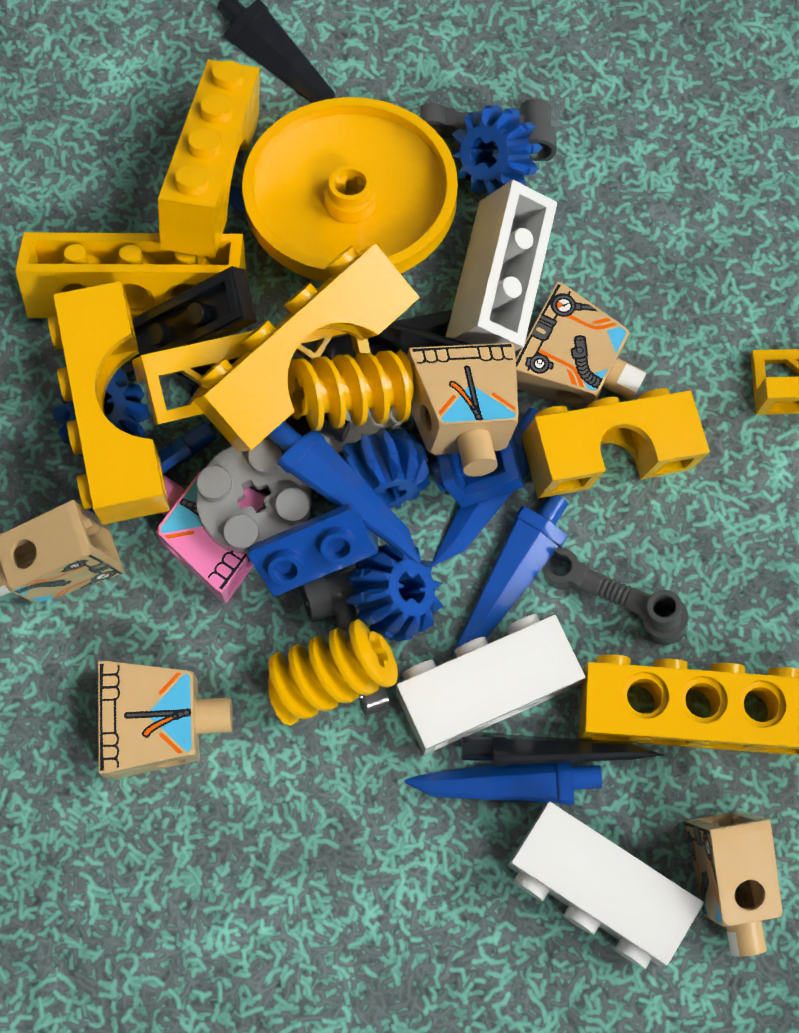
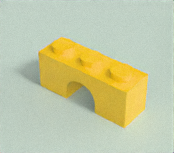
[521,388,710,498]

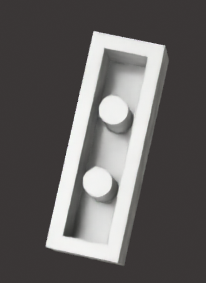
[446,180,557,351]
[396,614,586,755]
[507,801,704,969]

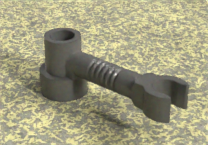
[420,99,557,161]
[543,548,688,645]
[299,568,390,716]

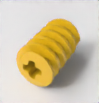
[288,350,414,431]
[268,619,398,726]

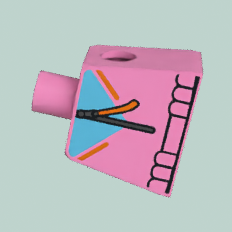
[156,469,266,604]

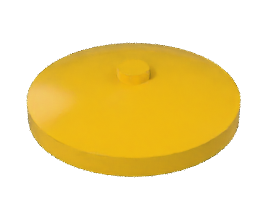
[242,97,458,282]

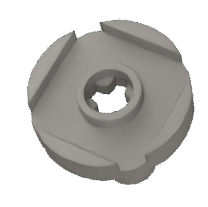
[196,439,312,555]

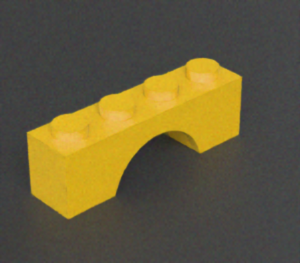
[158,59,260,258]
[192,243,420,452]
[48,281,170,525]

